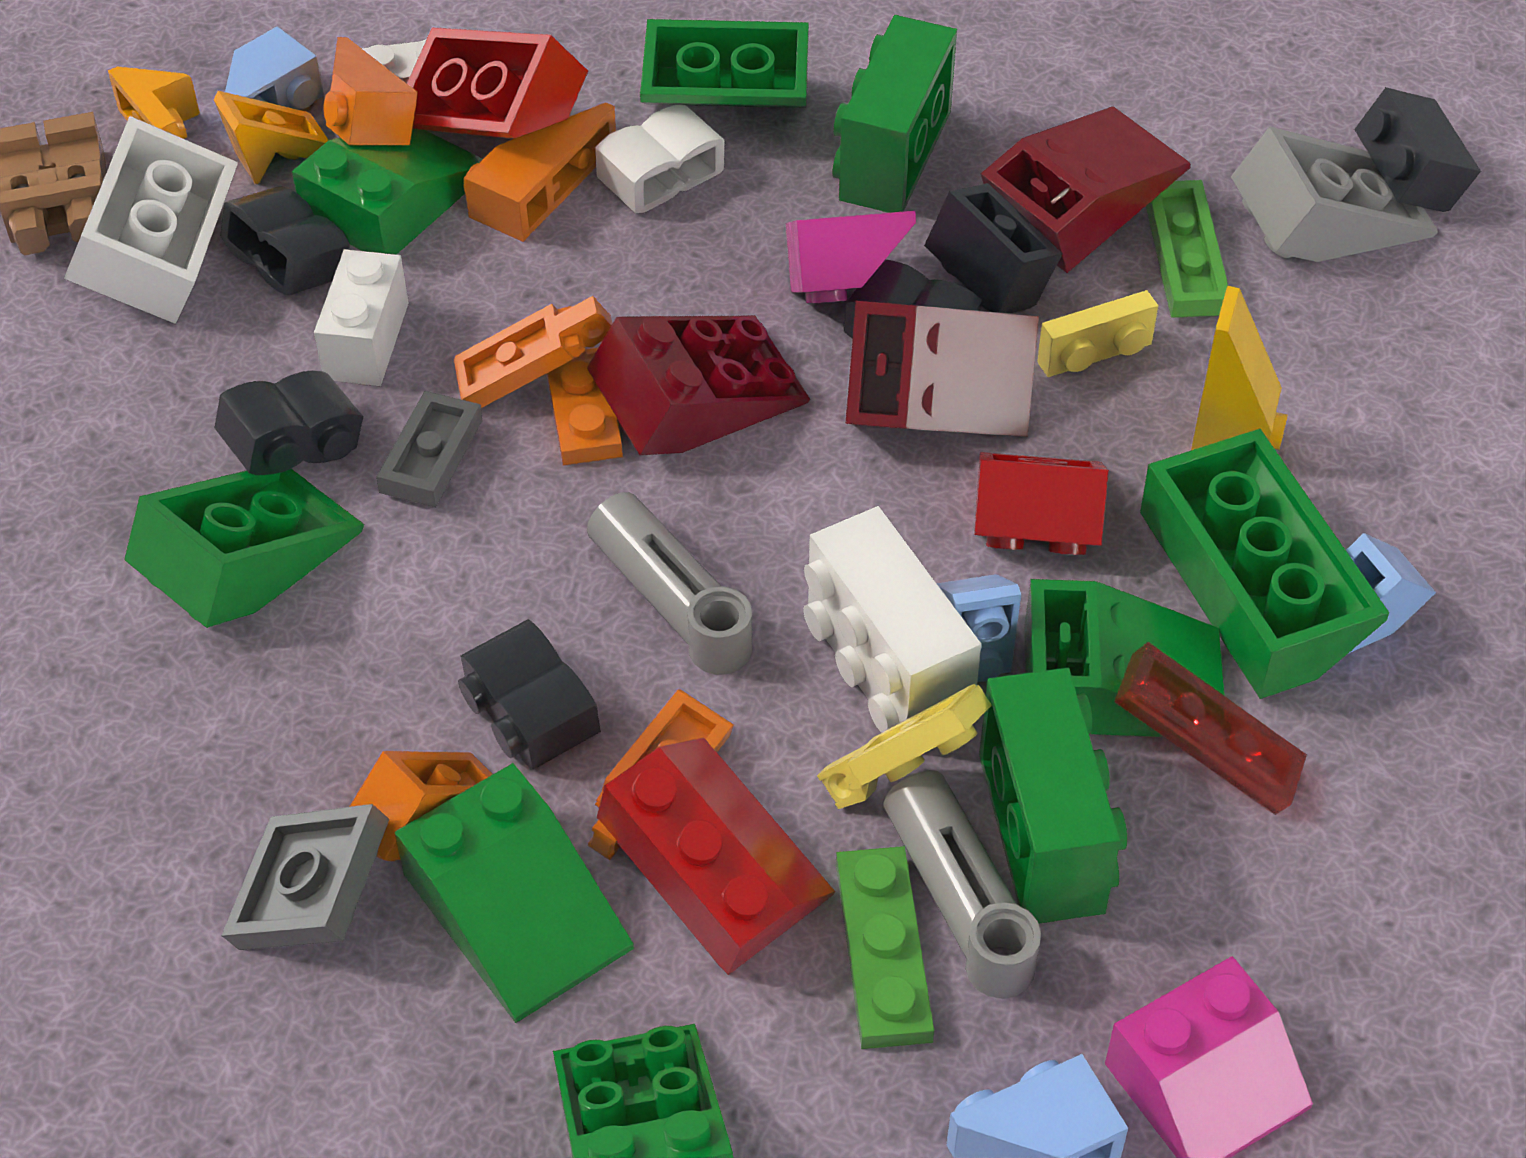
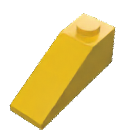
[1191,285,1288,450]

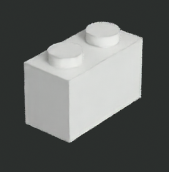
[314,249,408,386]

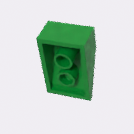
[292,129,483,255]
[124,469,364,628]
[394,763,634,1023]

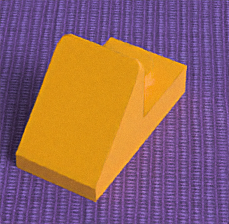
[108,66,200,139]
[213,91,329,184]

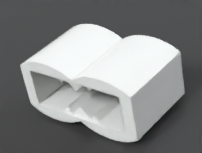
[596,104,724,213]

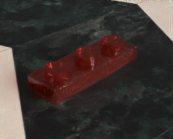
[1114,642,1307,815]

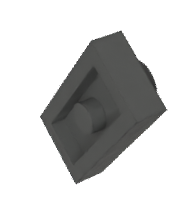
[376,391,483,508]

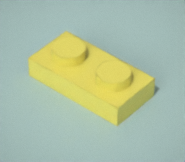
[1037,290,1158,377]

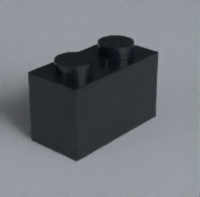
[1354,87,1481,212]
[924,183,1063,314]

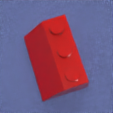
[407,27,588,139]
[597,738,835,975]

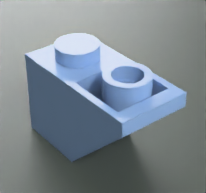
[225,26,324,110]
[936,574,1021,682]
[946,1054,1128,1158]

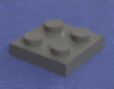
[221,804,389,950]

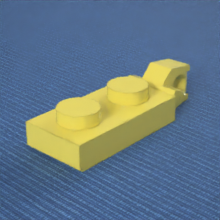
[817,684,992,809]

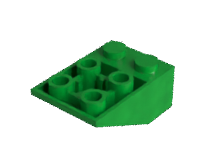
[1024,579,1228,739]
[553,1024,734,1158]

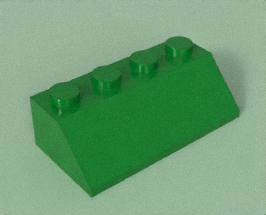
[1140,429,1389,699]

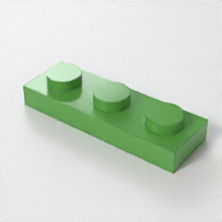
[1146,180,1228,318]
[836,846,934,1049]

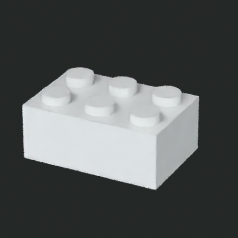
[64,116,238,324]
[803,506,981,733]

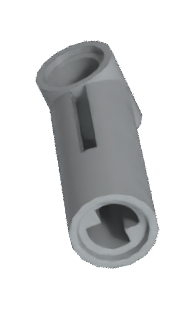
[587,492,752,675]
[883,770,1041,999]

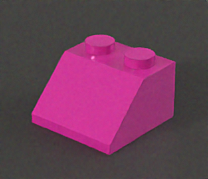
[786,211,916,303]
[1105,956,1313,1158]

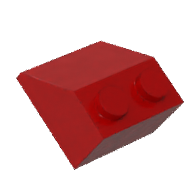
[974,452,1109,555]

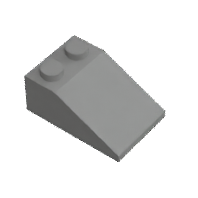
[1231,126,1438,262]

